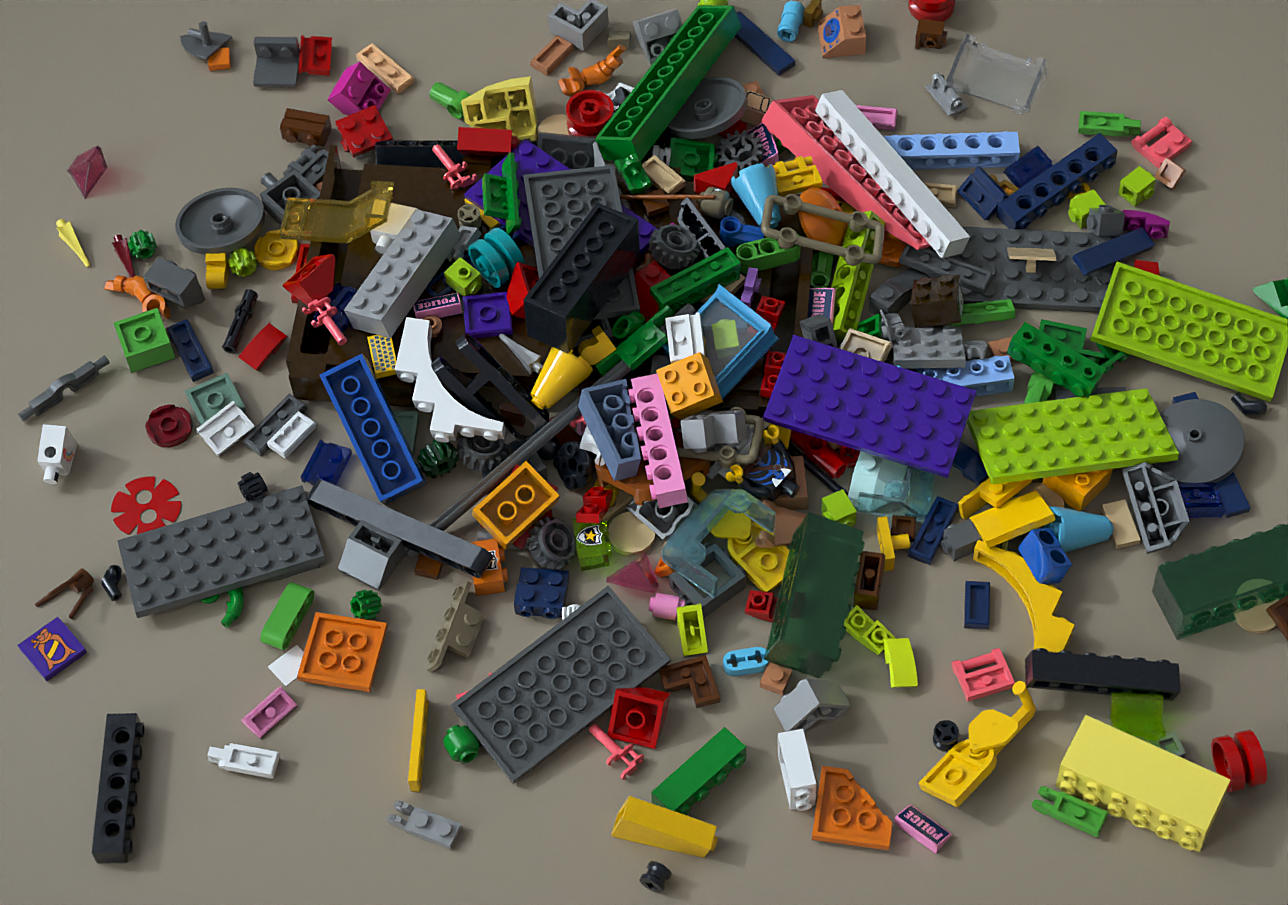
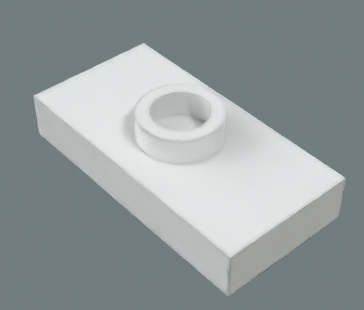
[267,411,317,459]

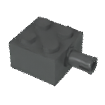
[260,169,320,235]

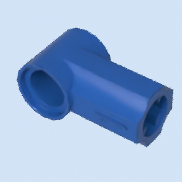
[719,216,765,247]

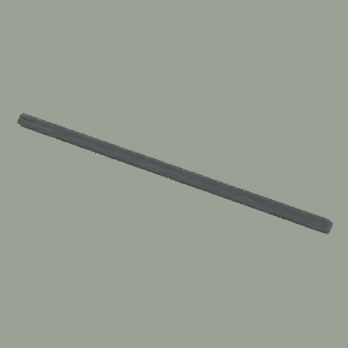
[404,304,696,558]

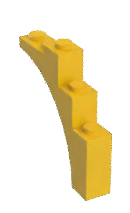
[973,540,1075,652]

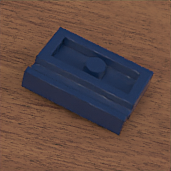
[957,166,1009,221]

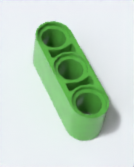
[736,234,801,274]
[260,582,315,651]

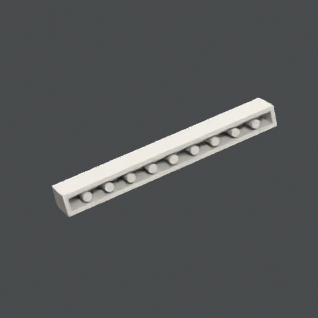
[815,90,970,258]

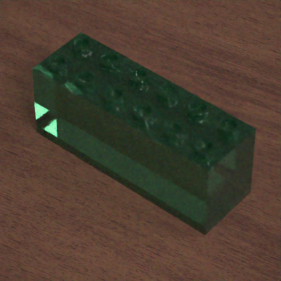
[764,512,865,678]
[1152,524,1288,640]

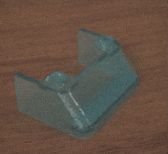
[857,466,935,521]
[661,489,776,598]

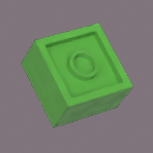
[114,308,175,373]

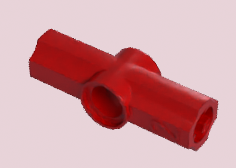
[790,430,849,478]

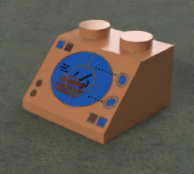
[817,5,866,58]

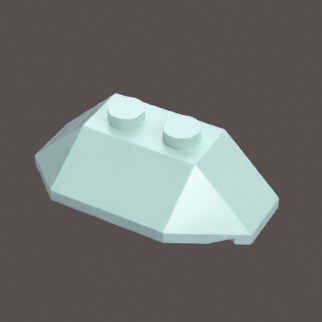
[848,451,908,513]

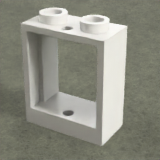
[778,729,816,811]

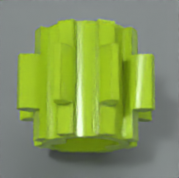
[228,247,257,278]

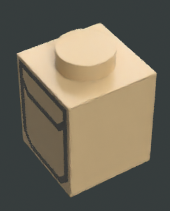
[739,90,772,126]

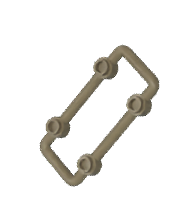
[761,194,885,266]
[634,399,764,468]

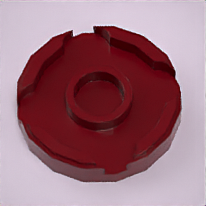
[145,404,193,448]

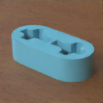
[723,647,770,676]

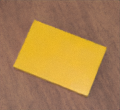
[969,490,1056,548]

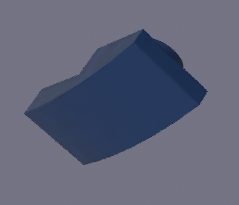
[952,441,989,485]

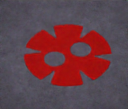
[111,476,181,534]

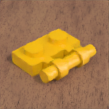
[768,156,823,197]

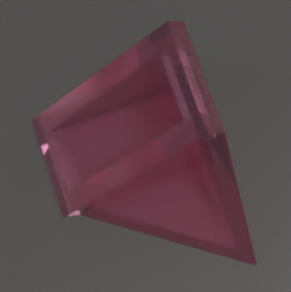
[67,145,107,199]
[606,552,659,593]

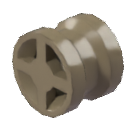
[457,204,482,229]

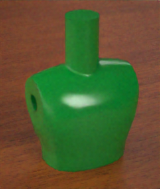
[612,311,646,341]

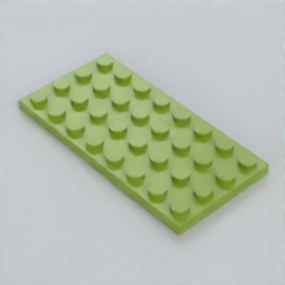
[1090,262,1288,402]
[966,388,1179,484]

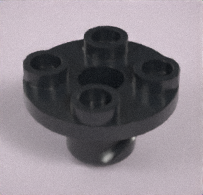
[553,441,597,489]

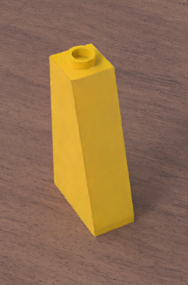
[611,796,718,858]

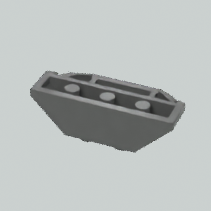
[1122,462,1190,554]

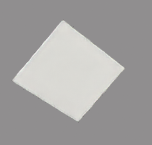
[268,645,304,686]

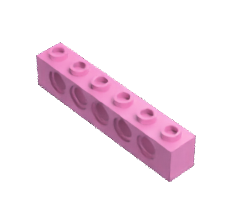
[628,374,688,508]

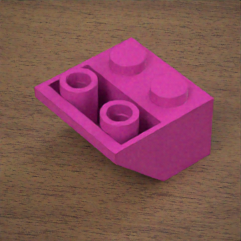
[327,62,391,115]

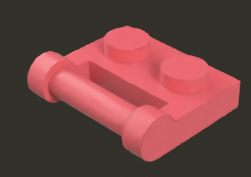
[1132,117,1192,169]
[951,648,1015,702]

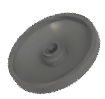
[665,77,748,139]
[175,188,265,255]
[1152,399,1245,488]

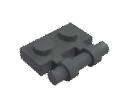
[283,144,329,186]

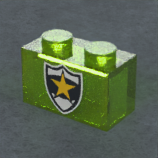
[572,517,613,571]

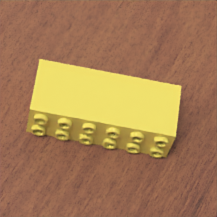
[1056,715,1230,852]

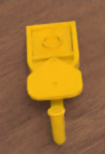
[690,472,803,592]
[918,681,1036,808]

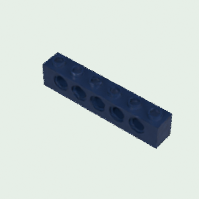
[996,133,1118,230]

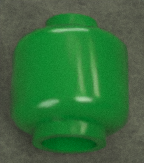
[443,725,480,763]

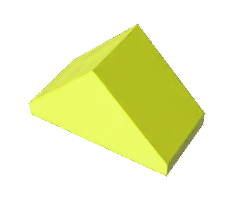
[676,604,708,656]

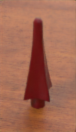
[112,234,135,277]

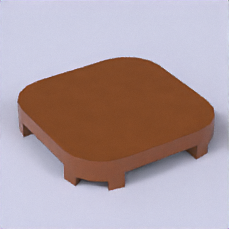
[595,429,711,506]

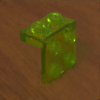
[1110,693,1166,741]

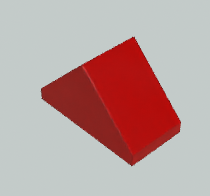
[694,162,738,194]

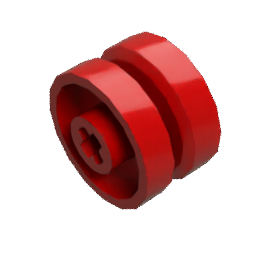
[908,0,955,22]
[566,90,614,138]
[1211,729,1267,793]

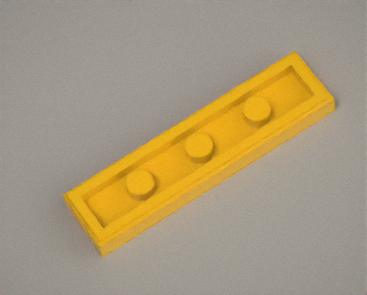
[408,689,429,792]

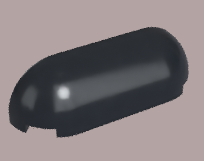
[677,197,725,259]

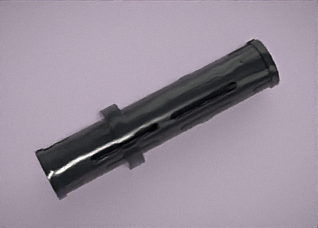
[222,289,258,354]

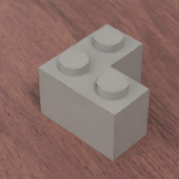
[548,0,609,51]
[681,410,747,453]
[774,678,851,732]

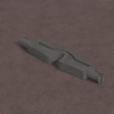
[18,355,110,422]

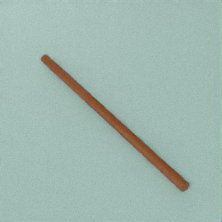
[619,195,715,199]

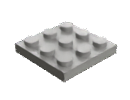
[892,325,966,369]

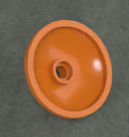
[798,187,847,247]

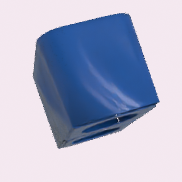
[1018,528,1072,584]

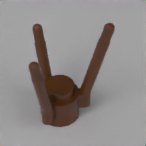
[35,568,94,619]

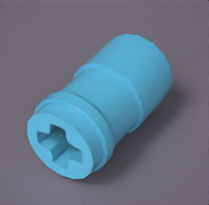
[777,1,805,42]

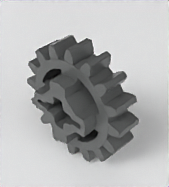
[716,130,764,171]

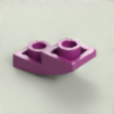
[1123,210,1170,239]

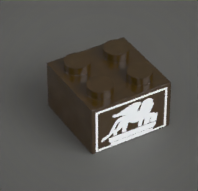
[910,274,964,328]

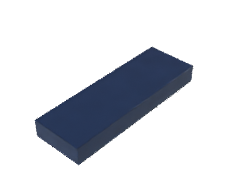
[166,319,214,382]
[908,496,959,565]

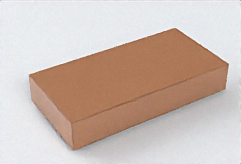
[530,35,574,76]

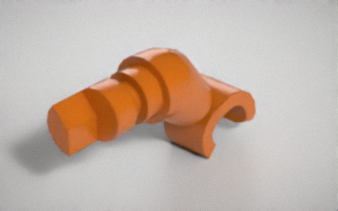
[558,44,627,96]
[104,275,171,319]

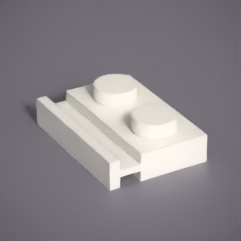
[665,313,706,364]
[196,401,255,457]

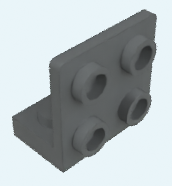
[253,37,300,87]

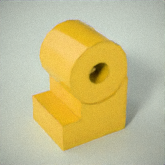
[205,253,230,289]
[578,325,616,365]

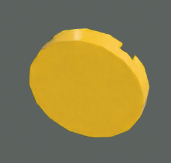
[254,230,299,270]

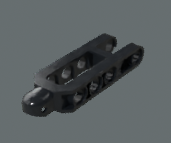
[431,332,560,461]

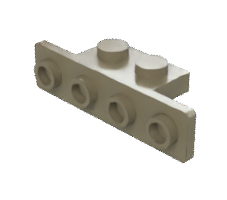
[427,581,485,672]

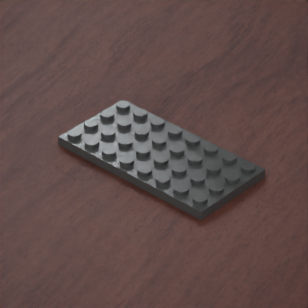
[523,165,640,320]
[931,226,1115,313]
[117,485,326,618]
[451,585,671,784]

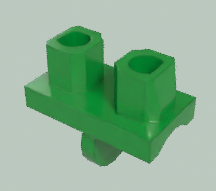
[614,153,652,195]

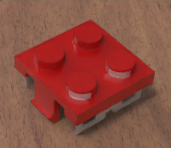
[335,105,393,160]

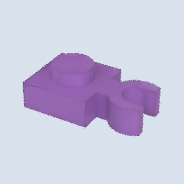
[741,267,761,308]

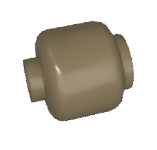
[697,187,733,219]

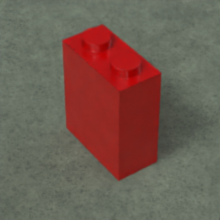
[457,127,520,157]

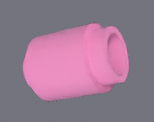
[648,593,685,621]

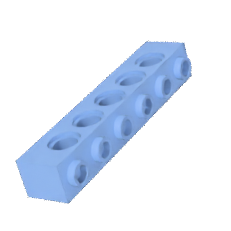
[884,131,1020,170]

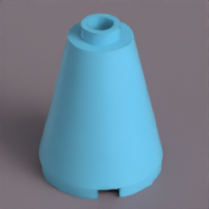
[731,163,781,229]
[1042,506,1113,553]

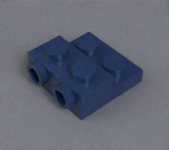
[514,567,570,619]

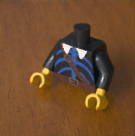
[726,425,800,502]

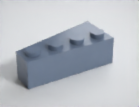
[578,379,641,481]

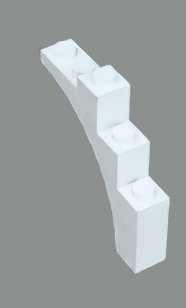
[395,317,506,442]

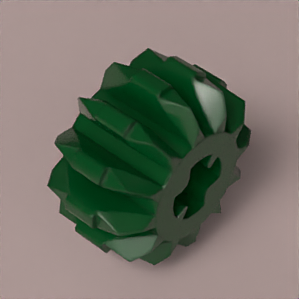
[417,440,459,478]

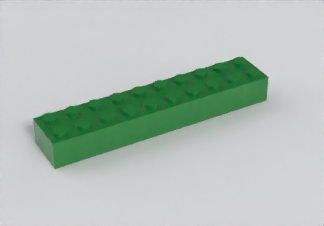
[595,5,742,161]

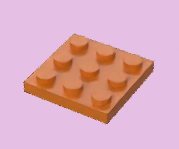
[297,612,388,692]

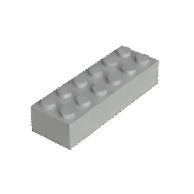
[344,209,461,338]

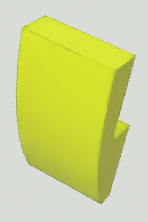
[838,605,895,655]
[884,638,918,688]

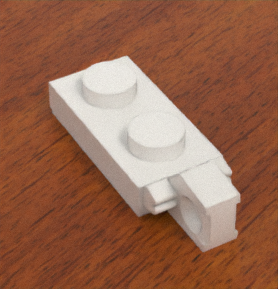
[207,743,280,779]

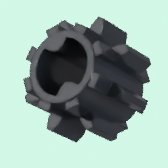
[237,472,268,502]

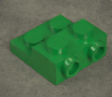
[669,138,718,182]

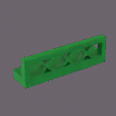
[650,247,741,314]

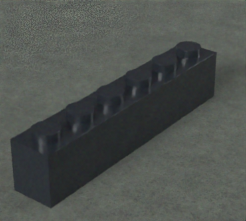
[1025,648,1181,701]

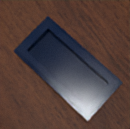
[964,581,990,629]

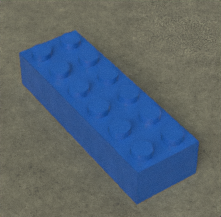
[320,354,427,505]

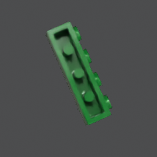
[1007,322,1106,397]
[651,727,746,815]

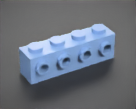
[916,355,1015,397]

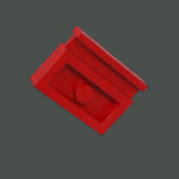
[299,35,332,76]

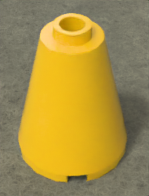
[530,347,593,409]

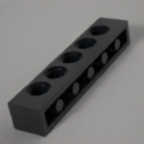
[91,713,145,863]

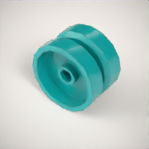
[468,228,525,288]

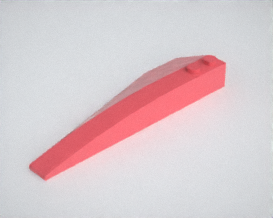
[761,95,931,250]

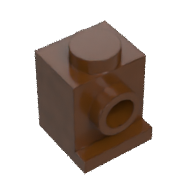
[915,19,948,50]

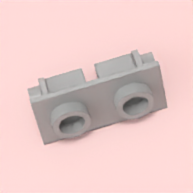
[925,73,967,116]
[880,309,906,347]

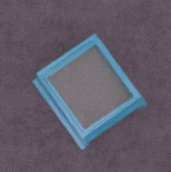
[662,284,779,399]

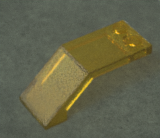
[279,181,395,243]

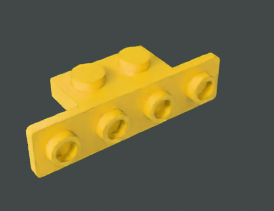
[958,479,1032,520]

